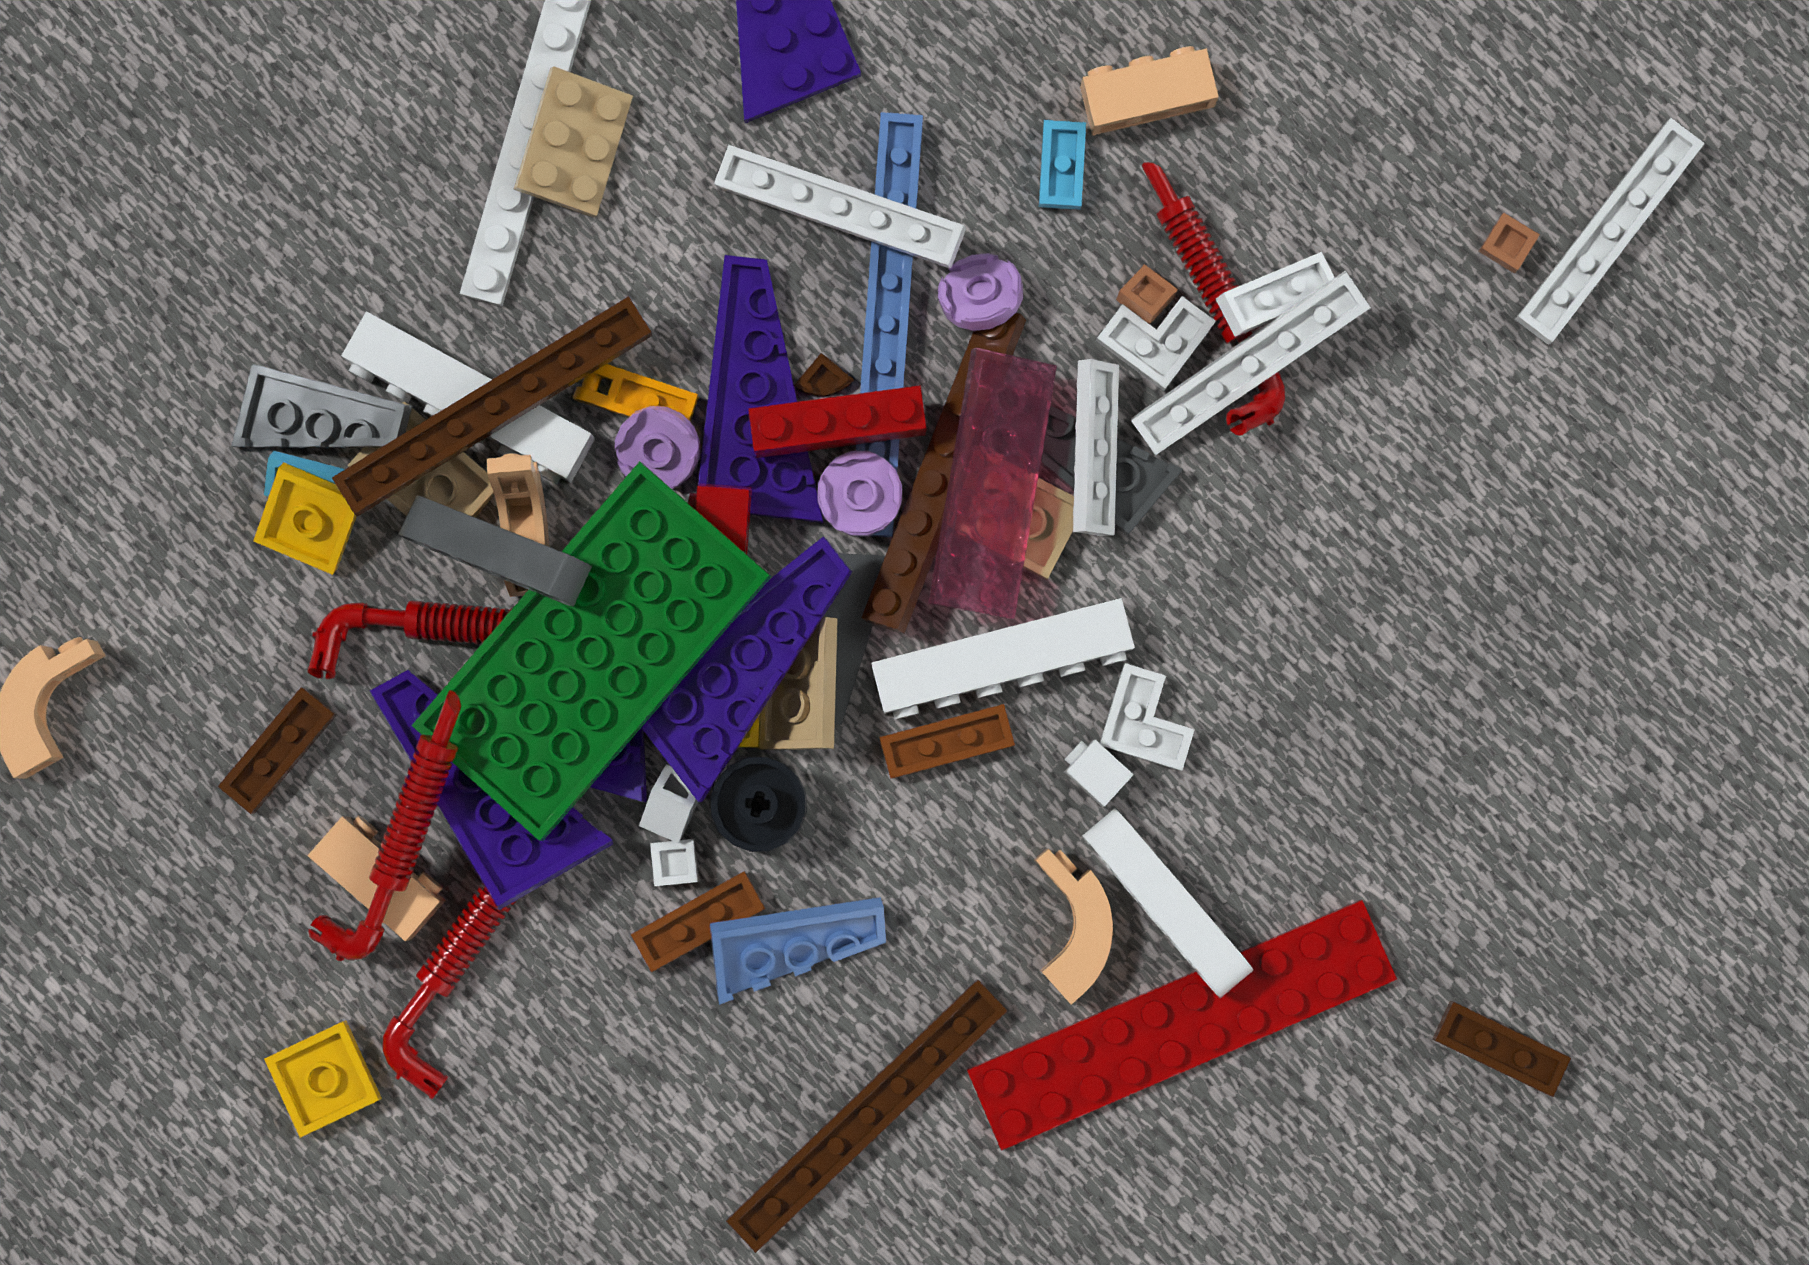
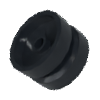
[711,757,807,852]

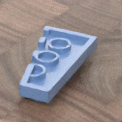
[710,897,886,1005]

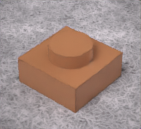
[1478,213,1540,274]
[1116,264,1178,324]

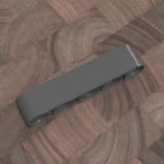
[398,495,592,607]

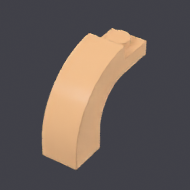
[487,453,550,597]
[0,637,106,779]
[1034,849,1113,1005]

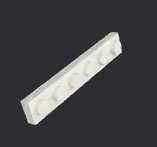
[1515,118,1705,345]
[714,145,966,269]
[1131,271,1371,455]

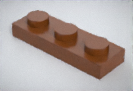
[879,704,1015,779]
[631,871,766,972]

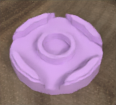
[938,253,1023,331]
[615,406,700,489]
[817,451,902,536]

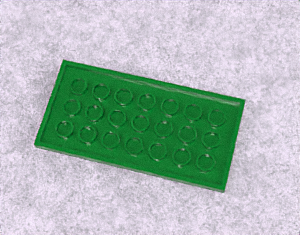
[411,461,772,841]

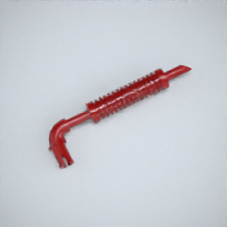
[1142,162,1285,436]
[307,600,512,679]
[308,690,461,961]
[383,883,516,1099]

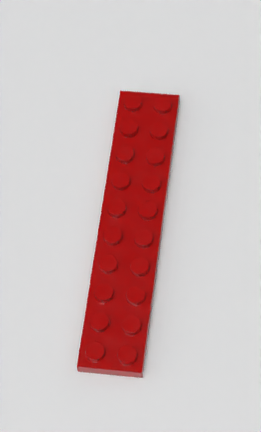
[967,900,1397,1151]

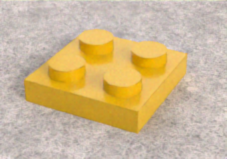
[253,462,357,575]
[264,1020,382,1138]

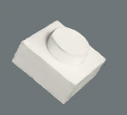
[650,839,699,886]

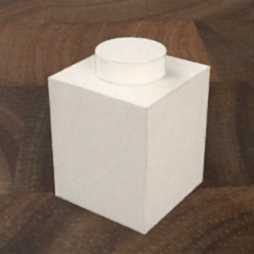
[1064,740,1134,807]
[639,764,698,843]

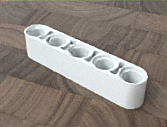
[1082,808,1253,998]

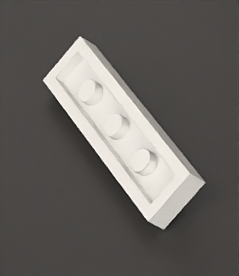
[1073,359,1119,536]

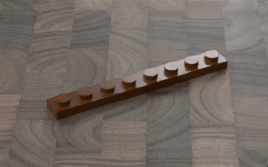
[332,296,652,517]
[861,313,1026,634]
[726,979,1007,1253]

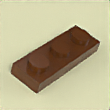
[218,687,337,814]
[1432,1001,1571,1097]

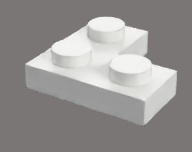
[1096,296,1216,391]
[1100,663,1194,771]

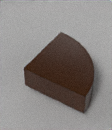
[794,353,854,396]

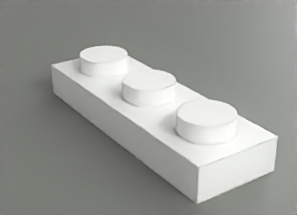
[1216,252,1335,337]

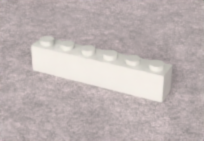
[341,311,595,485]
[871,598,1135,720]

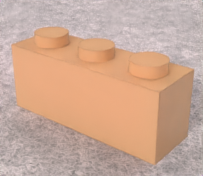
[1080,46,1219,136]
[308,815,446,941]

